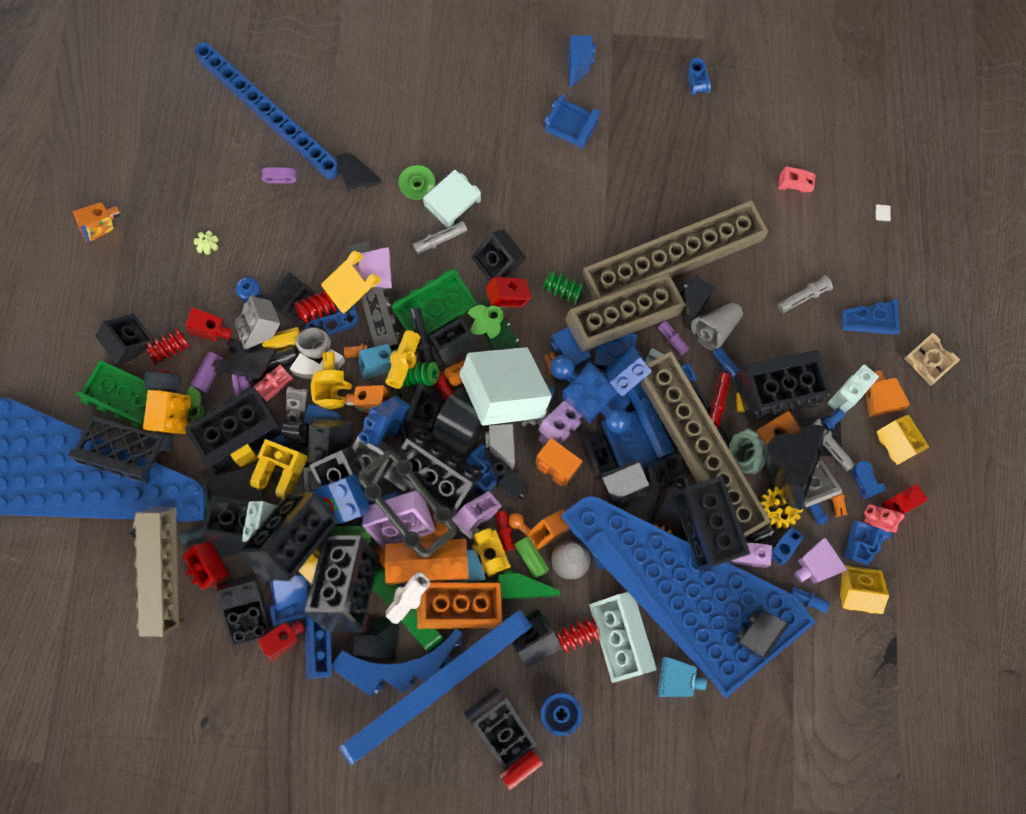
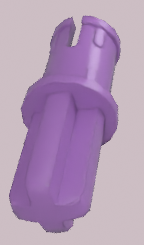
[658,321,690,356]

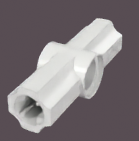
[386,572,430,623]

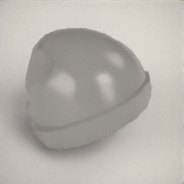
[296,328,331,359]

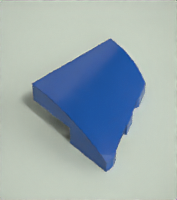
[465,444,499,496]
[843,520,892,565]

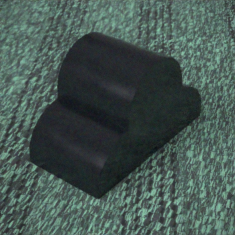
[431,384,484,459]
[765,425,825,510]
[463,687,537,770]

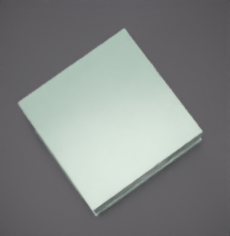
[459,347,552,425]

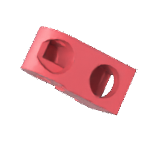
[778,166,815,192]

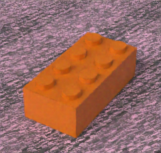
[417,583,502,629]

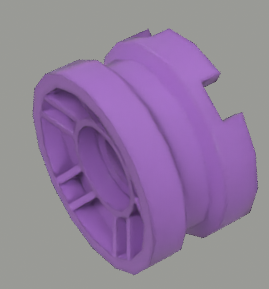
[232,374,253,397]

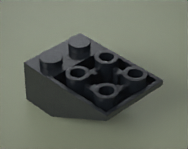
[215,573,271,647]

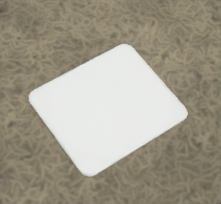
[876,205,890,221]

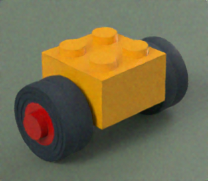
[136,369,191,454]

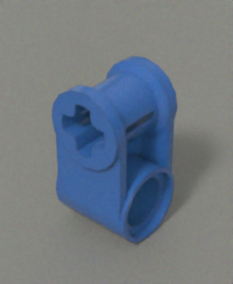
[687,58,711,95]

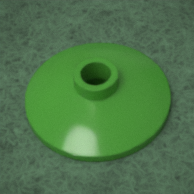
[399,165,435,200]

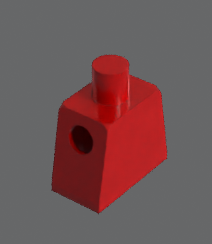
[186,307,233,342]
[881,484,928,514]
[258,620,305,663]

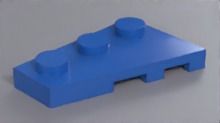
[841,299,900,335]

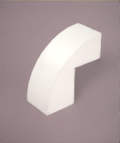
[290,349,345,379]

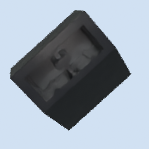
[429,317,481,368]

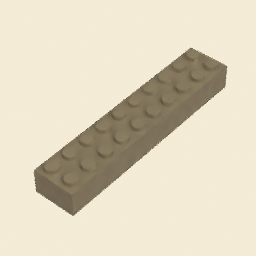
[582,200,768,301]
[639,351,771,536]

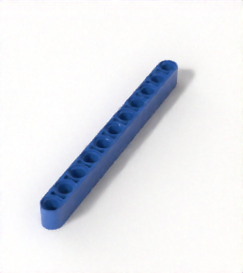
[195,42,339,179]
[338,610,532,766]

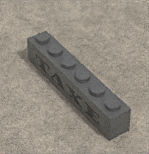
[347,241,401,351]

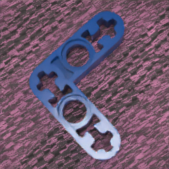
[305,305,359,336]

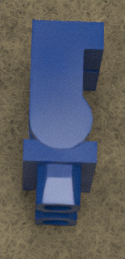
[358,396,410,446]

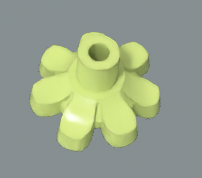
[194,231,219,255]

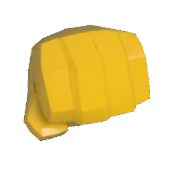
[311,352,352,410]

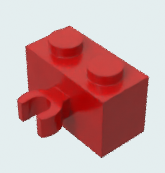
[182,542,230,590]

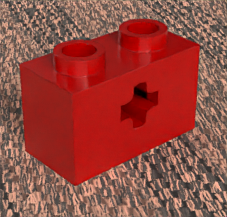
[485,276,532,308]

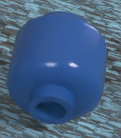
[235,277,262,303]

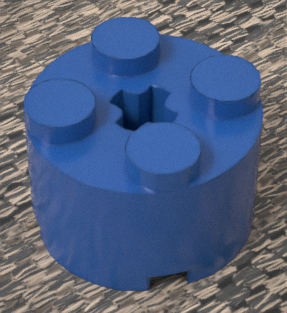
[540,693,582,736]

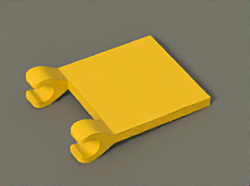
[321,251,381,314]

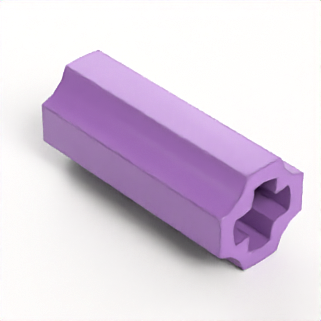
[191,352,224,393]

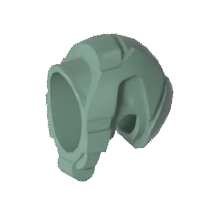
[728,428,767,474]

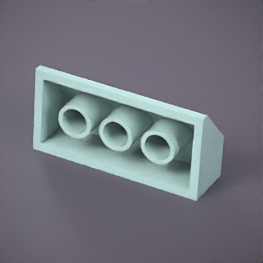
[589,592,657,683]

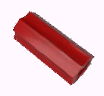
[500,750,543,790]

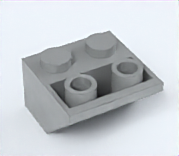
[235,296,280,349]

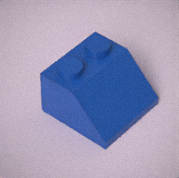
[568,35,596,87]

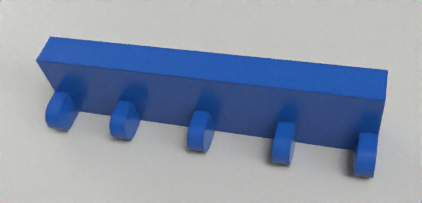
[627,383,674,458]

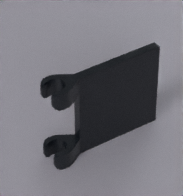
[212,339,276,379]

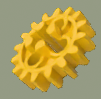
[760,486,803,529]

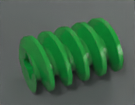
[542,269,583,305]
[402,362,439,387]

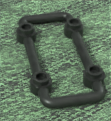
[358,450,457,558]

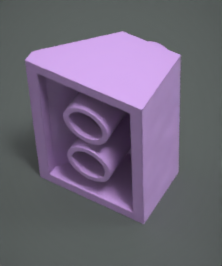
[362,490,435,549]

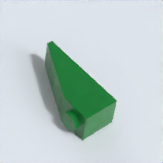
[498,570,560,601]

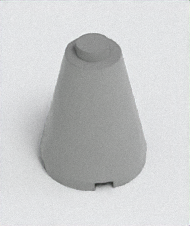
[691,303,743,350]
[551,540,590,579]

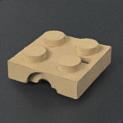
[904,333,960,386]

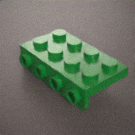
[392,269,477,337]
[76,360,168,430]

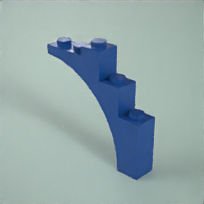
[331,629,464,696]

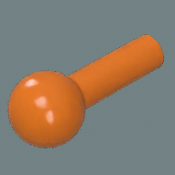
[508,513,531,537]

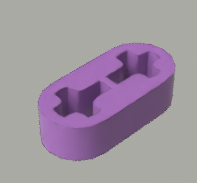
[261,168,297,183]

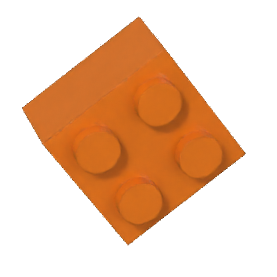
[535,438,583,487]

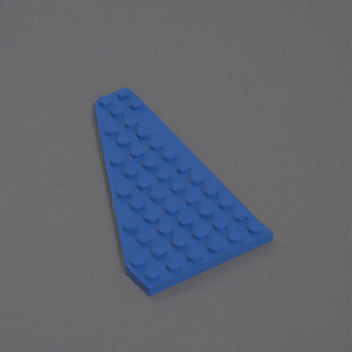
[0,398,206,522]
[560,497,816,698]

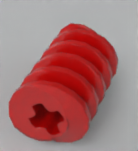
[294,291,336,323]
[147,328,191,365]
[555,616,599,654]

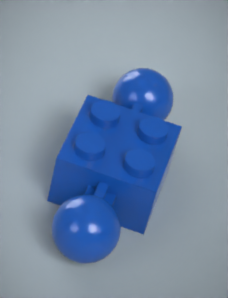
[550,355,631,433]

